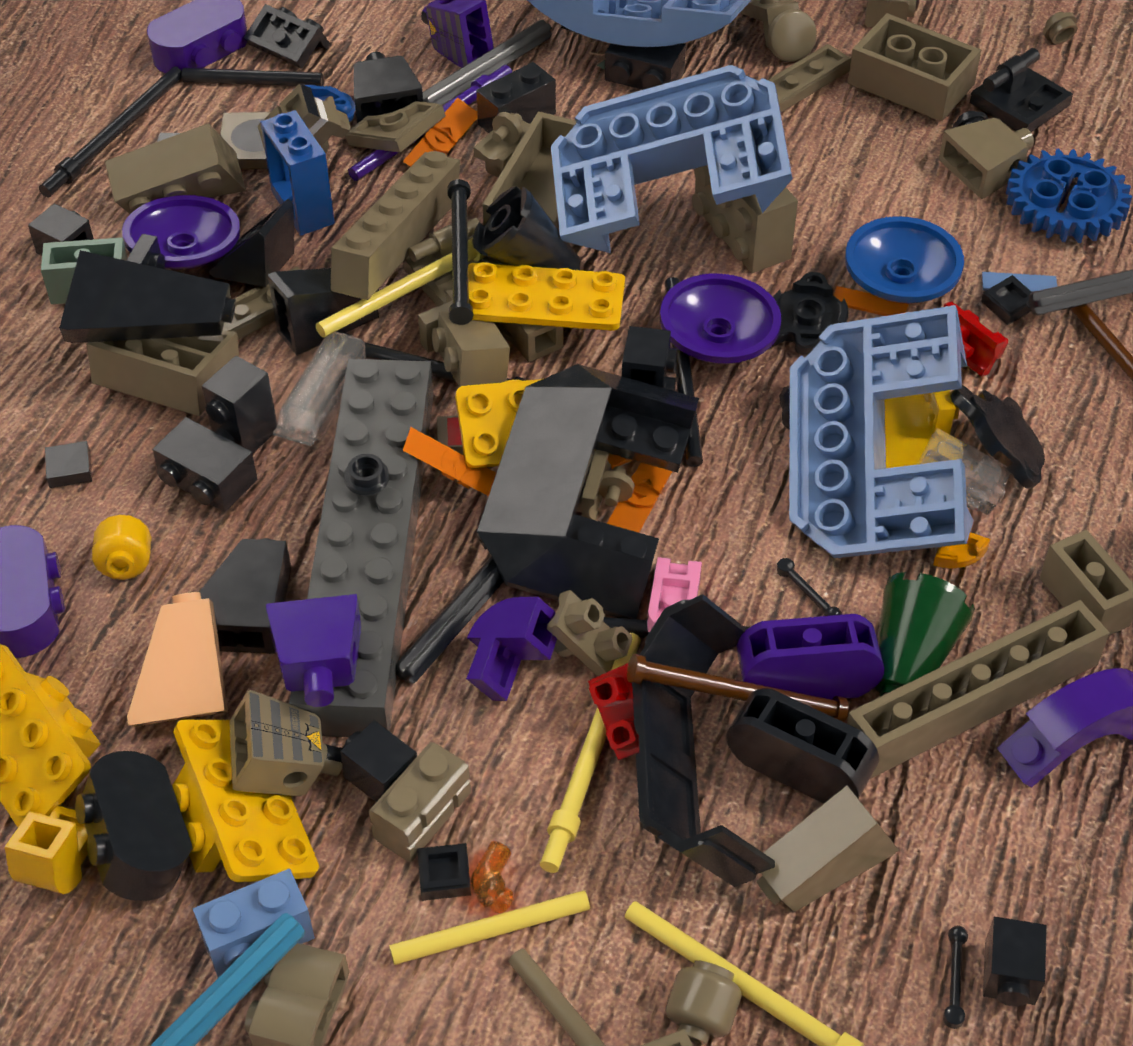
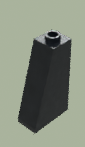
[59,250,236,343]

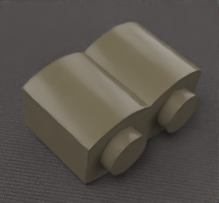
[245,943,349,1046]

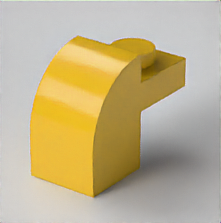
[5,806,88,894]

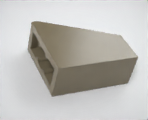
[756,786,899,912]

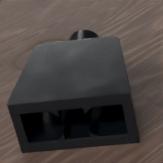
[354,52,423,123]

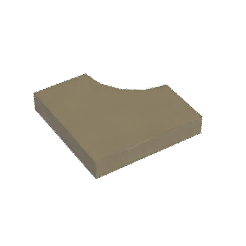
[345,101,446,153]

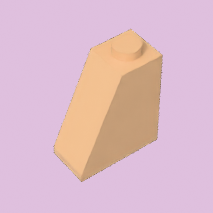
[127,592,228,727]

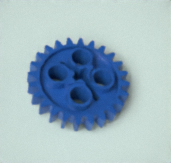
[1006,148,1132,243]

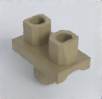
[473,112,530,177]
[576,450,635,520]
[546,590,632,676]

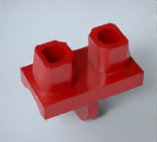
[943,302,1008,377]
[588,663,639,761]

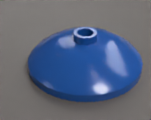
[845,216,964,304]

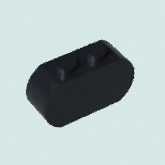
[726,688,879,804]
[75,751,192,901]

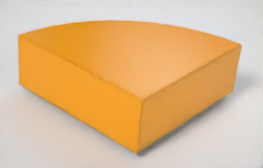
[933,532,991,569]

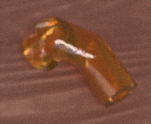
[471,841,514,914]

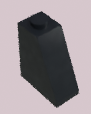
[268,268,379,356]
[199,538,291,654]

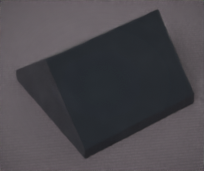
[209,199,294,287]

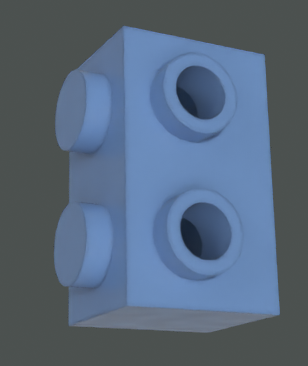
[192,868,315,978]

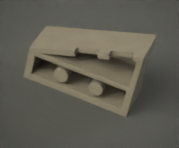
[105,123,246,214]
[86,331,239,416]

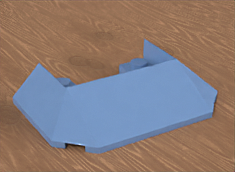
[551,65,793,253]
[789,305,974,558]

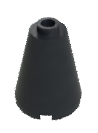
[472,186,580,270]

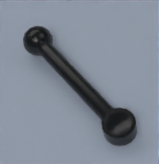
[777,558,842,616]
[943,925,968,1029]

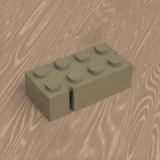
[482,111,576,229]

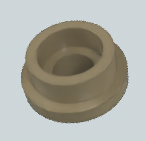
[1043,12,1078,44]

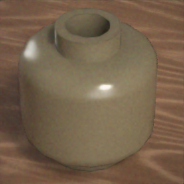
[665,961,742,1045]

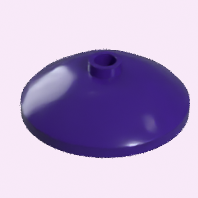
[122,195,240,269]
[660,273,781,364]

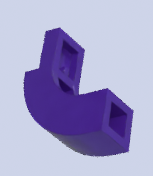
[997,668,1133,788]

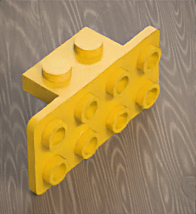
[468,262,625,331]
[455,373,613,468]
[885,390,959,468]
[0,644,101,827]
[172,720,319,882]

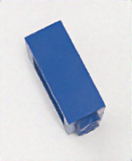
[260,110,335,236]

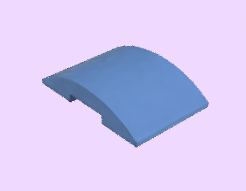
[527,0,751,47]

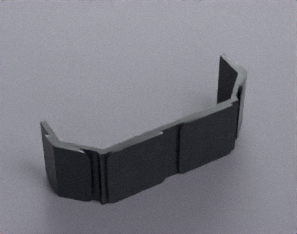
[632,594,775,887]

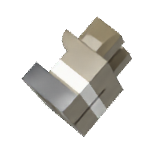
[258,84,351,153]

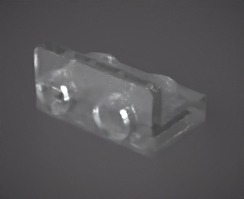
[918,428,1011,515]

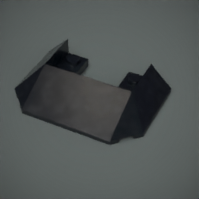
[476,364,699,619]

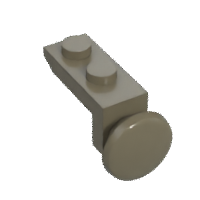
[740,0,817,62]

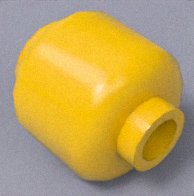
[91,514,152,580]

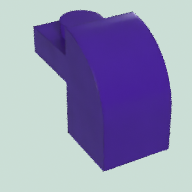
[466,597,557,701]

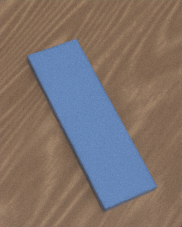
[982,272,1057,292]

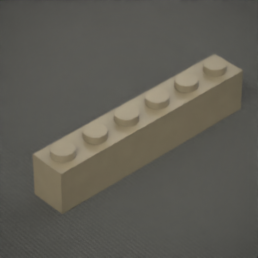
[331,151,460,300]
[846,600,1110,779]

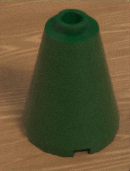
[875,572,975,697]

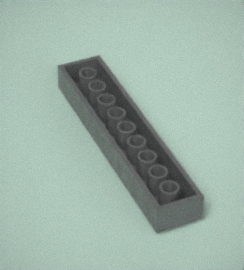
[289,359,434,737]

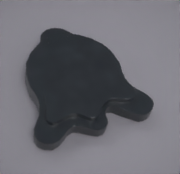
[770,272,848,355]
[950,385,1045,489]

